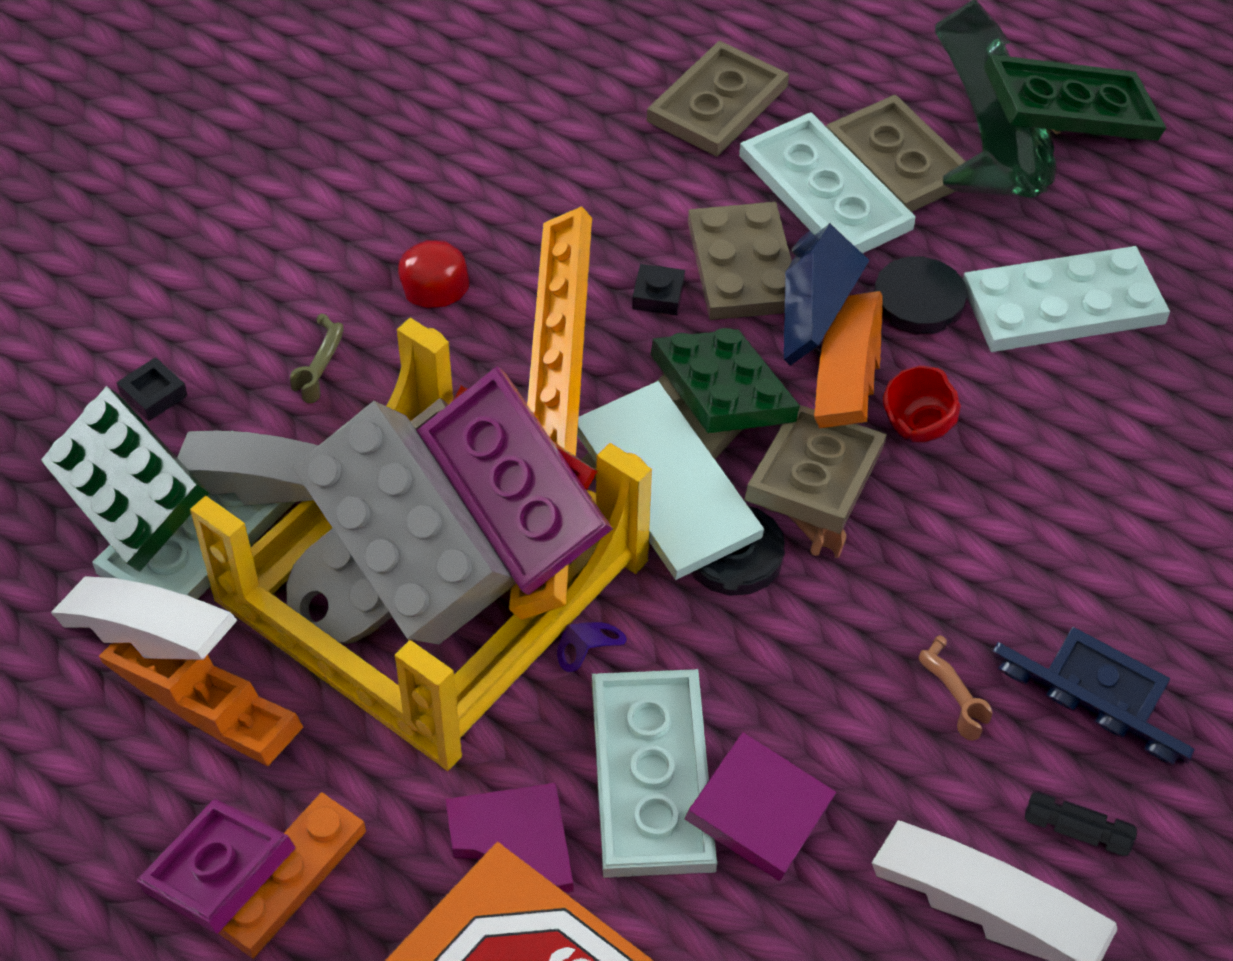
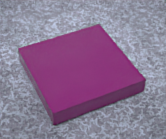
[684,732,836,882]
[136,798,296,934]

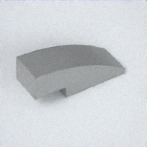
[177,430,318,505]

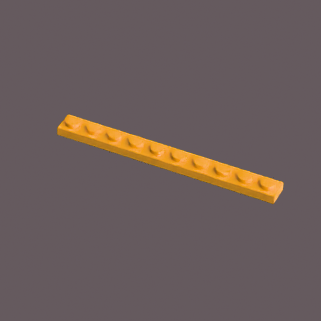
[509,206,592,620]

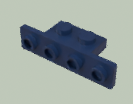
[992,627,1195,765]

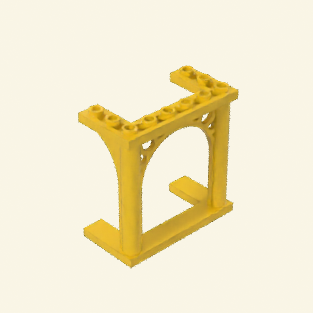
[190,317,652,771]

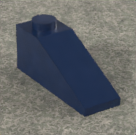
[784,223,870,366]

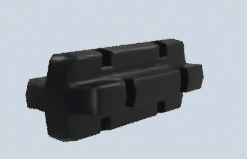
[1025,791,1137,856]

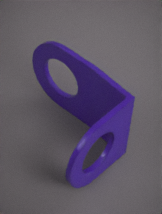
[557,622,627,672]

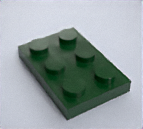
[650,328,800,433]

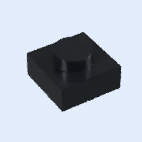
[632,264,685,315]
[116,357,188,422]

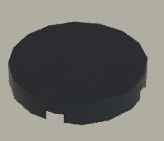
[874,256,967,334]
[691,506,785,596]

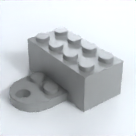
[287,401,516,644]

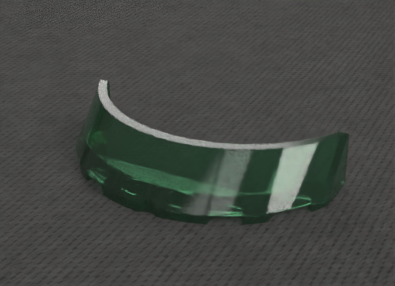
[935,0,1056,198]

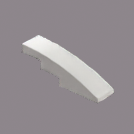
[51,576,237,660]
[872,820,1118,961]

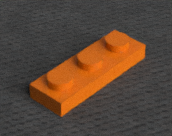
[218,792,366,959]

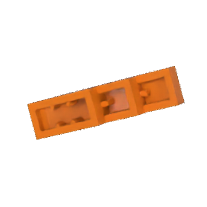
[814,291,883,429]
[98,643,303,767]

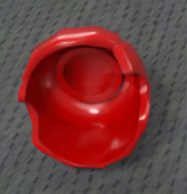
[398,240,470,308]
[883,365,961,443]

